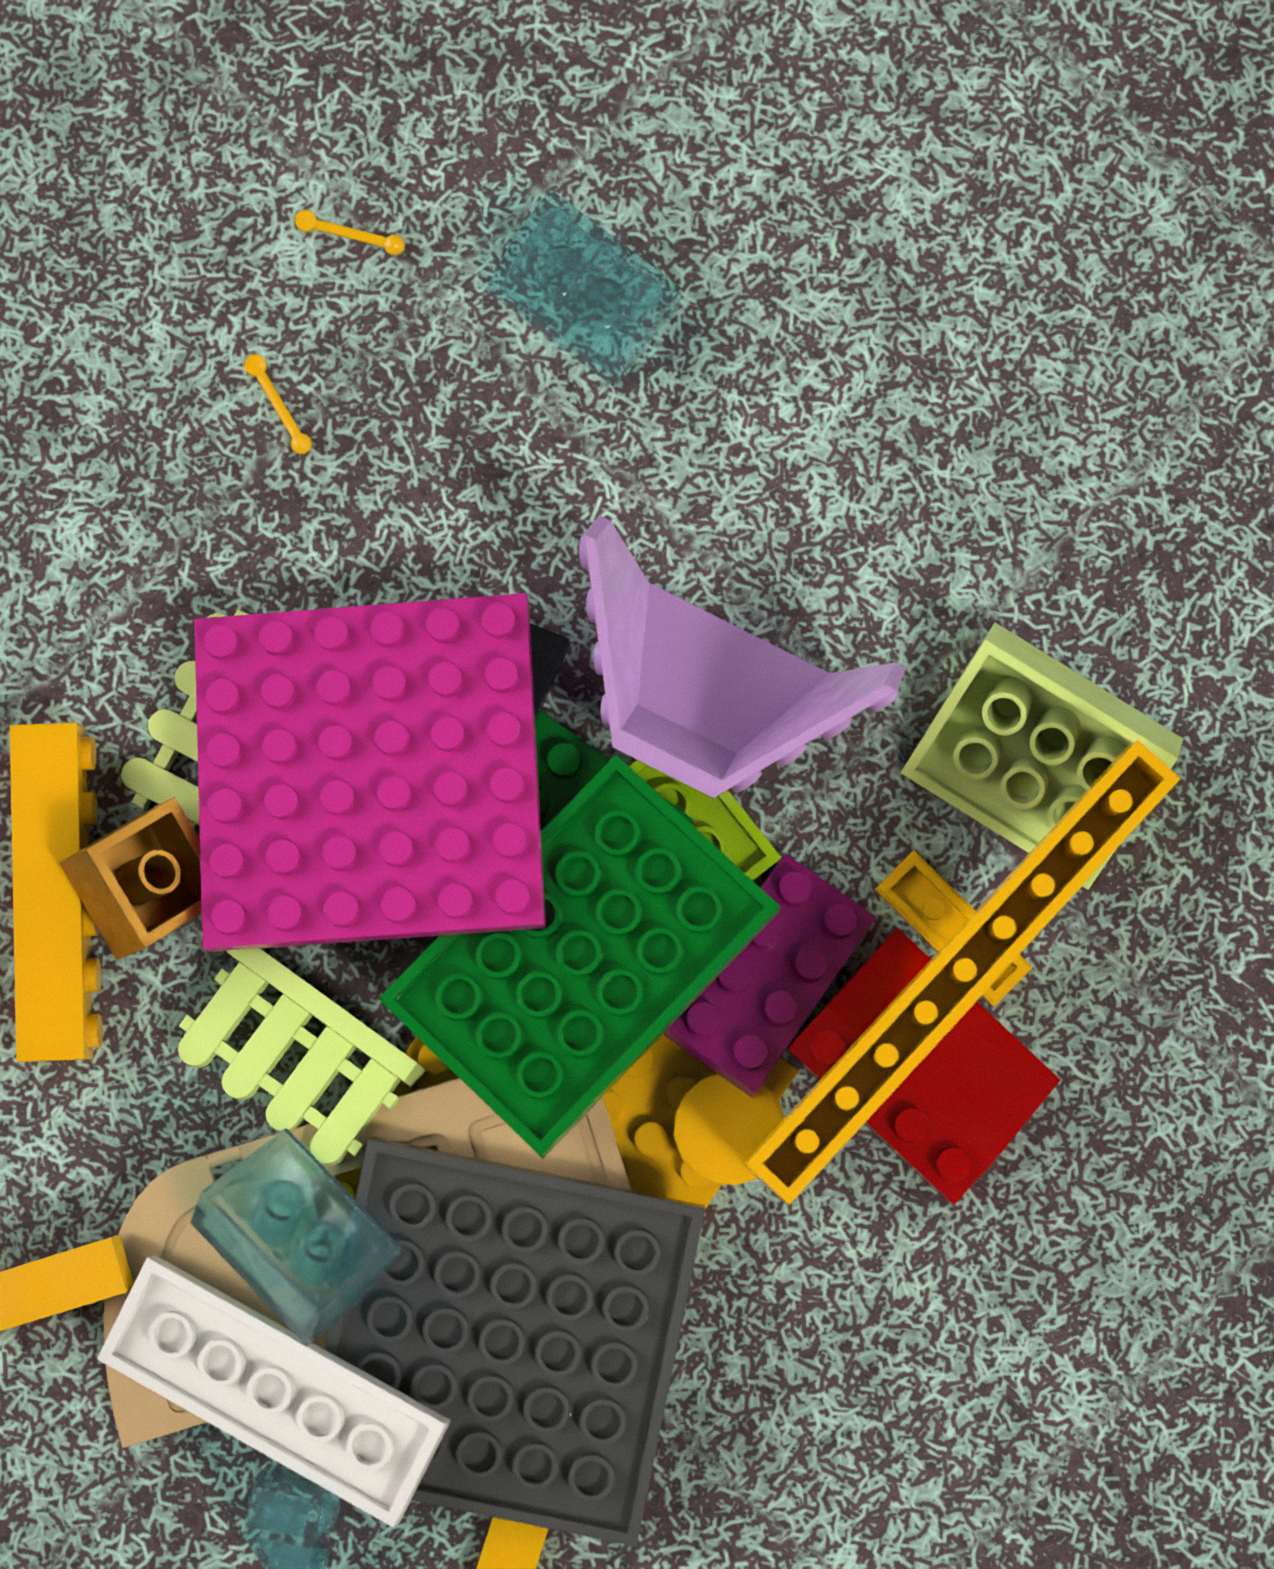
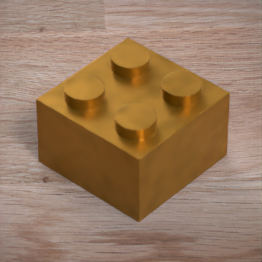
[59,797,202,960]

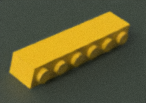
[10,723,103,1062]

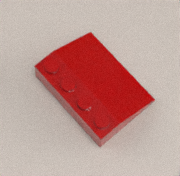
[785,928,1061,1205]

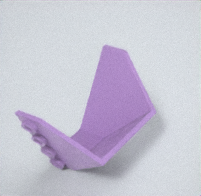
[579,515,907,798]

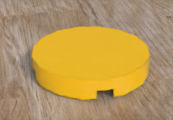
[674,1074,785,1185]

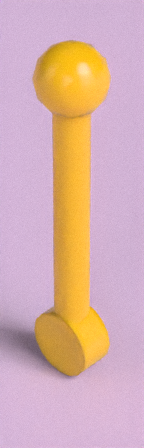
[295,210,405,256]
[244,354,312,454]

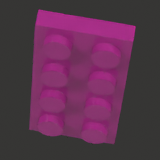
[662,853,876,1098]

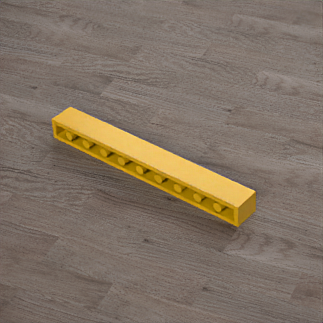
[743,740,1181,1205]

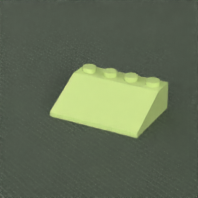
[900,622,1183,890]

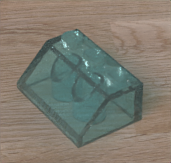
[486,190,681,388]
[190,1128,403,1346]

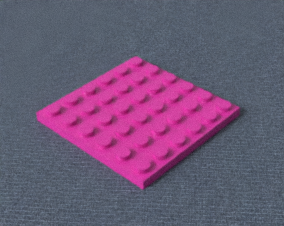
[194,593,546,952]

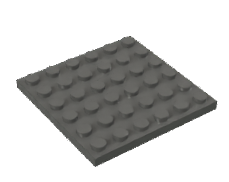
[299,1137,705,1546]

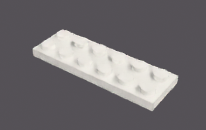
[97,1255,451,1528]

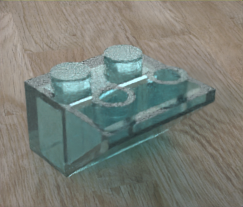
[243,1463,341,1569]

